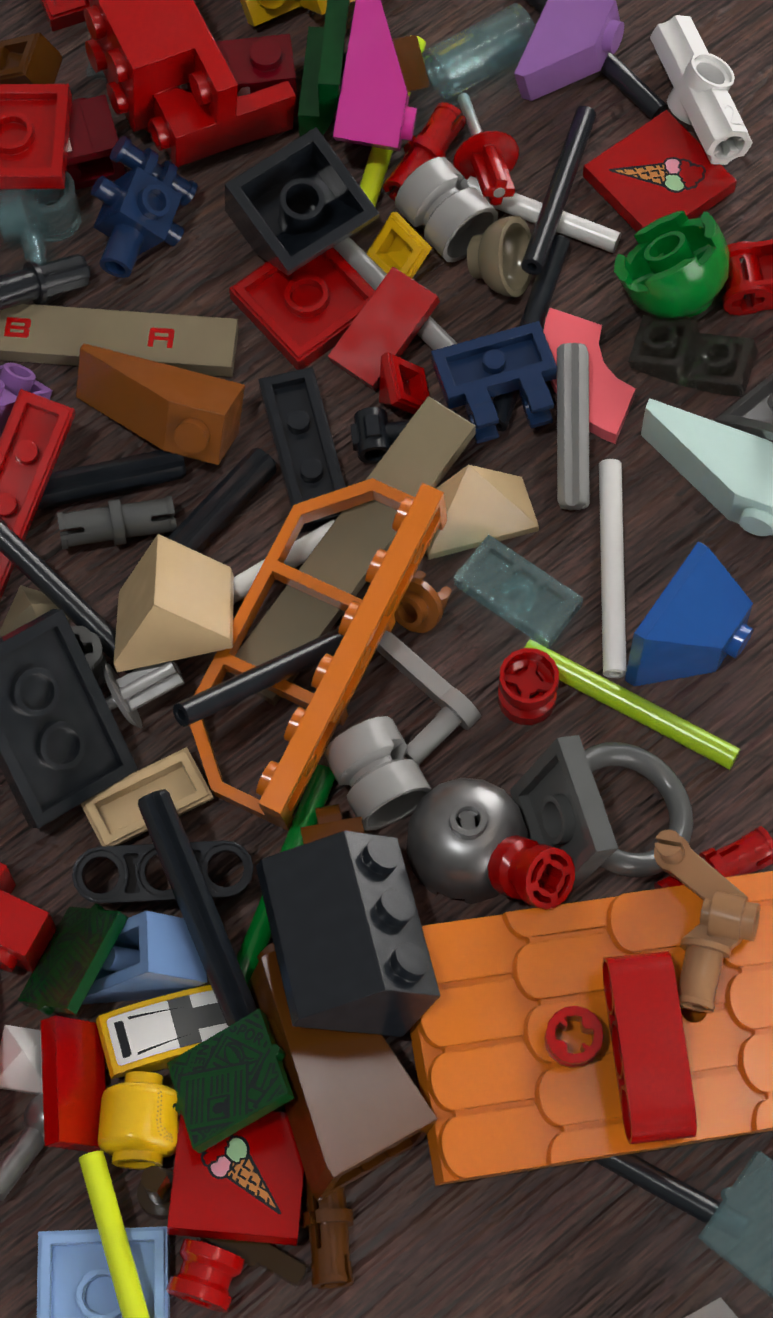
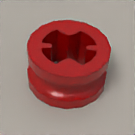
[544,1006,604,1068]

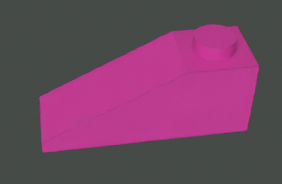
[333,0,417,152]

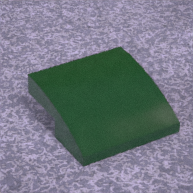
[298,0,350,137]

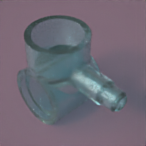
[0,171,81,265]

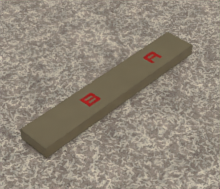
[0,304,239,377]

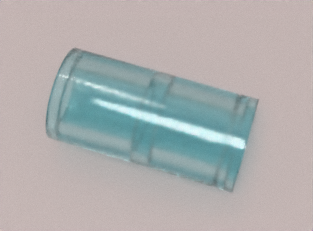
[422,3,535,99]

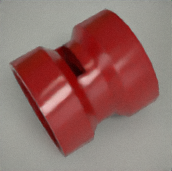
[498,648,559,725]
[488,835,575,909]

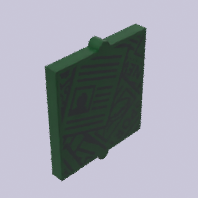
[17,903,129,1016]
[167,1008,294,1153]

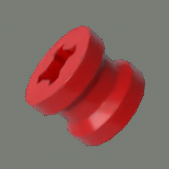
[166,1239,245,1313]

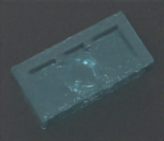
[454,535,583,648]

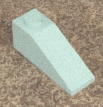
[641,398,773,536]

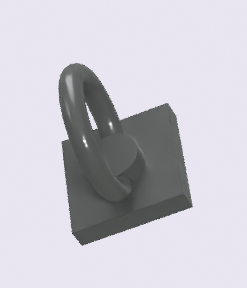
[510,735,694,896]

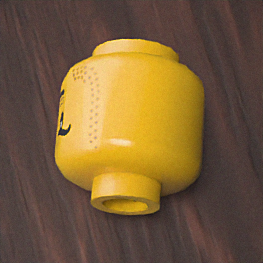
[98,1071,180,1170]

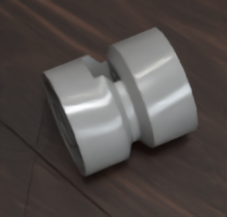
[395,157,498,262]
[324,716,432,831]

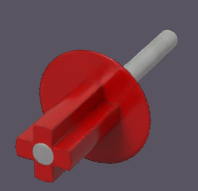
[453,93,519,206]

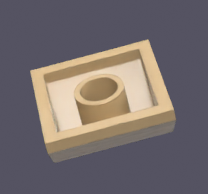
[114,534,234,673]

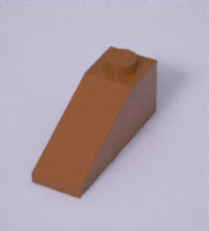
[76,343,245,465]

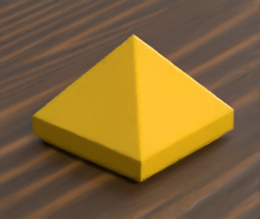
[366,212,432,279]

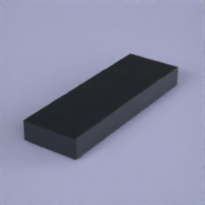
[258,367,345,534]

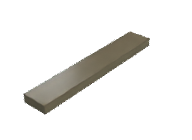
[227,396,476,706]

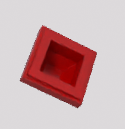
[379,352,430,415]

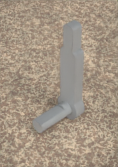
[377,631,481,766]

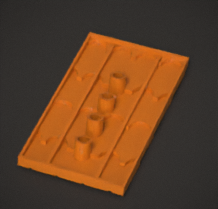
[409,871,773,1186]

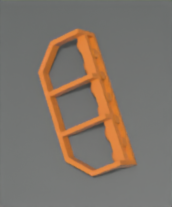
[190,478,447,831]

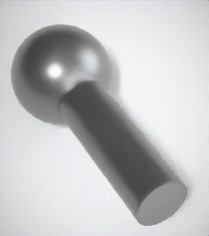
[0,1093,45,1201]

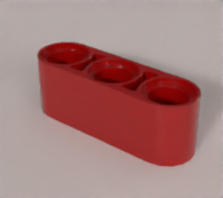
[602,951,697,1144]

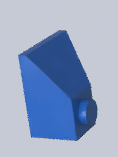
[625,541,754,687]

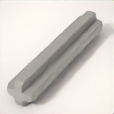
[557,343,590,510]

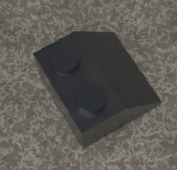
[225,127,380,275]

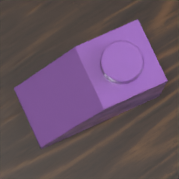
[514,0,624,101]

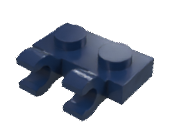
[431,321,557,444]

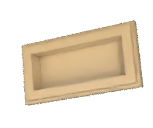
[80,747,214,847]

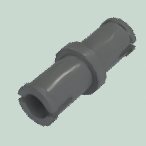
[57,496,177,549]

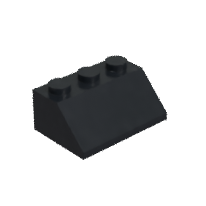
[256,831,441,1037]

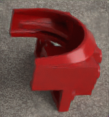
[84,0,296,167]

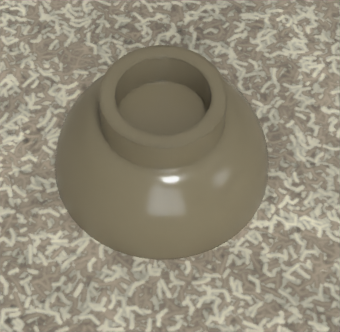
[467,216,532,297]

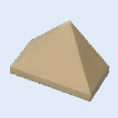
[426,464,539,560]

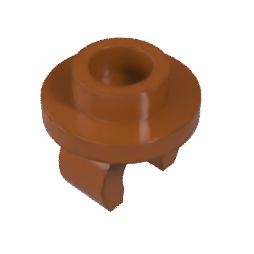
[394,570,452,633]

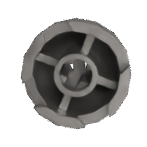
[406,778,528,904]

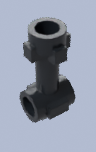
[350,407,457,464]

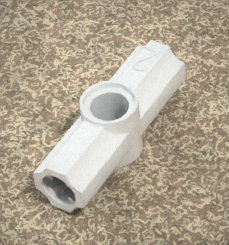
[650,15,753,165]

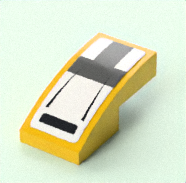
[95,985,229,1079]

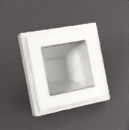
[0,1025,43,1095]

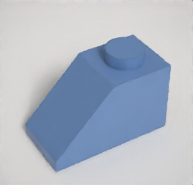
[82,911,207,1004]

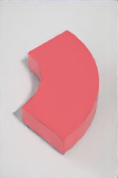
[543,308,636,444]

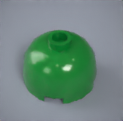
[614,211,730,318]

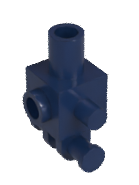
[91,136,198,278]

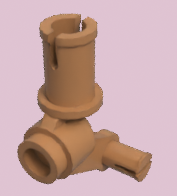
[654,830,760,1013]

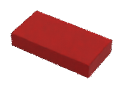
[328,267,440,391]
[41,1015,106,1152]

